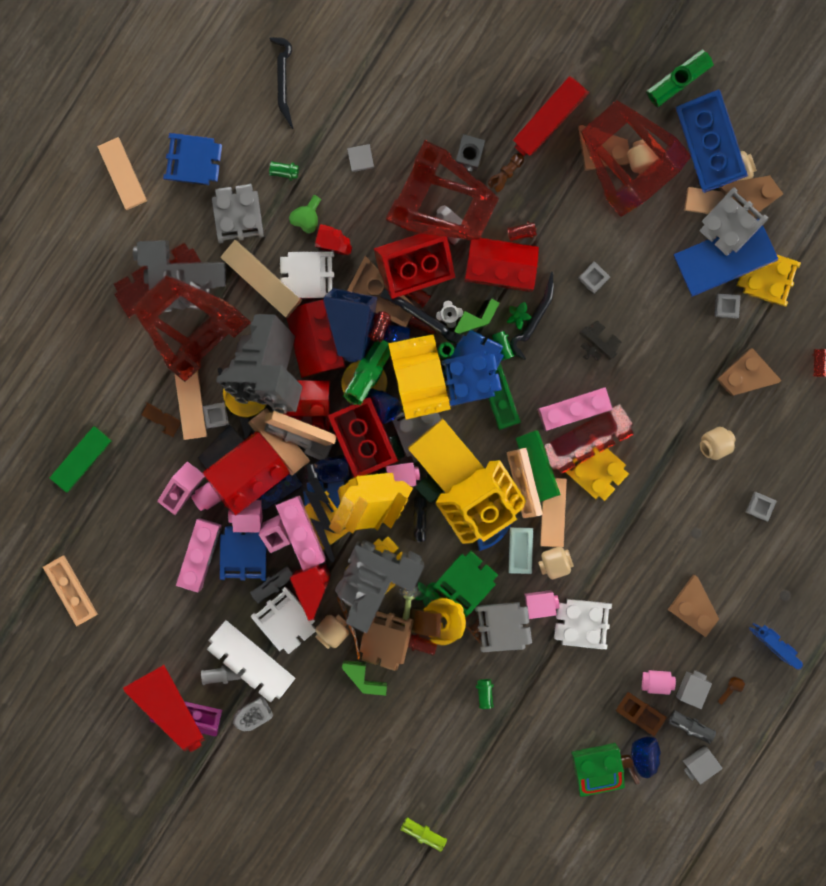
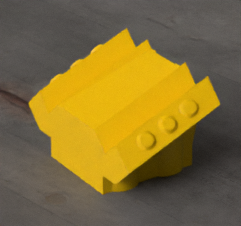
[388,334,451,419]
[436,460,526,544]
[329,473,413,535]

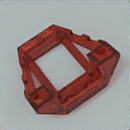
[581,100,691,217]
[386,140,499,240]
[132,276,251,382]

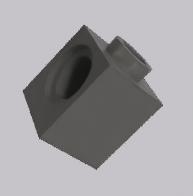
[455,134,485,173]

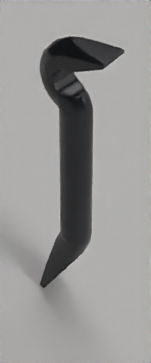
[269,37,294,129]
[510,271,554,360]
[380,289,463,343]

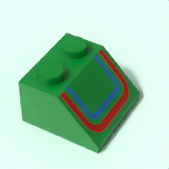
[571,743,625,797]

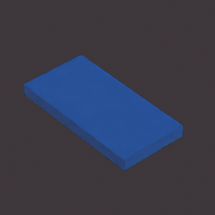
[676,89,748,193]
[674,218,778,297]

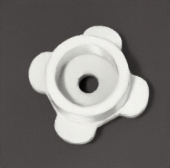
[436,301,463,328]

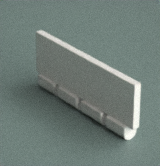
[207,620,295,703]

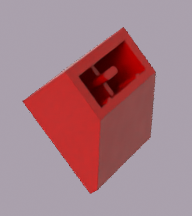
[284,380,330,432]

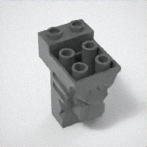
[133,240,226,313]
[216,314,303,414]
[335,540,424,633]

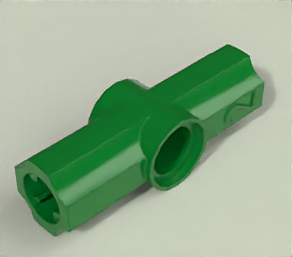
[646,49,714,108]
[343,340,391,405]

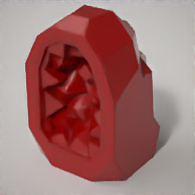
[315,224,352,256]

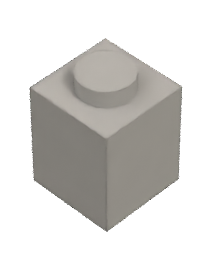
[676,670,712,709]
[683,745,723,785]

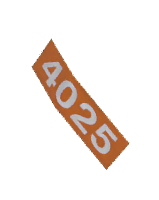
[337,596,360,659]

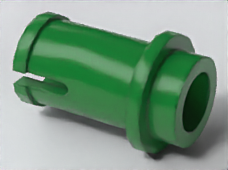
[269,161,299,181]
[492,331,514,361]
[437,342,455,360]
[475,679,494,709]

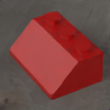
[374,228,456,299]
[464,236,539,292]
[286,299,346,378]
[328,397,398,478]
[202,431,290,516]
[290,563,331,621]

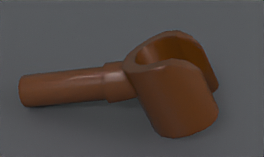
[717,677,745,705]
[621,754,640,785]

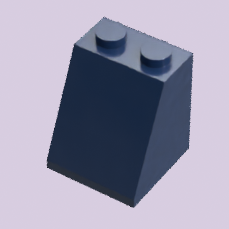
[324,288,378,362]

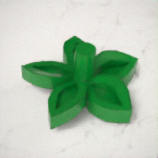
[507,302,532,330]
[413,581,441,607]

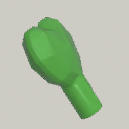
[289,195,322,234]

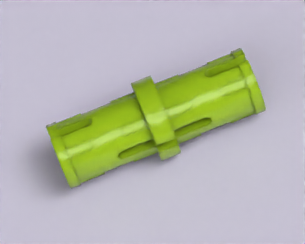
[400,817,447,852]

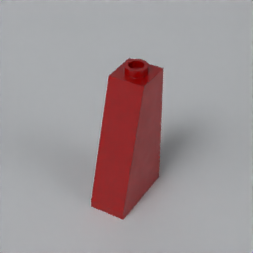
[513,76,590,156]
[123,665,205,752]

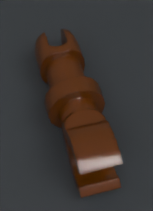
[487,153,524,193]

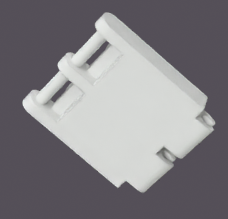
[280,252,335,299]
[251,586,316,654]
[554,599,612,649]

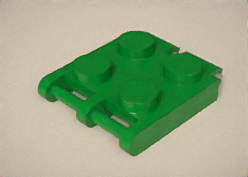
[432,550,498,618]

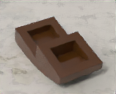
[409,608,441,637]
[616,692,667,737]

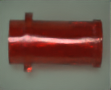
[507,221,537,242]
[404,289,431,308]
[369,311,392,342]
[409,316,436,335]
[812,349,826,377]
[408,633,438,656]

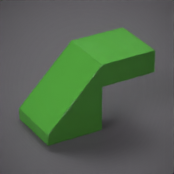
[454,299,499,334]
[342,660,387,696]

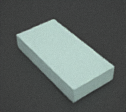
[508,527,533,574]

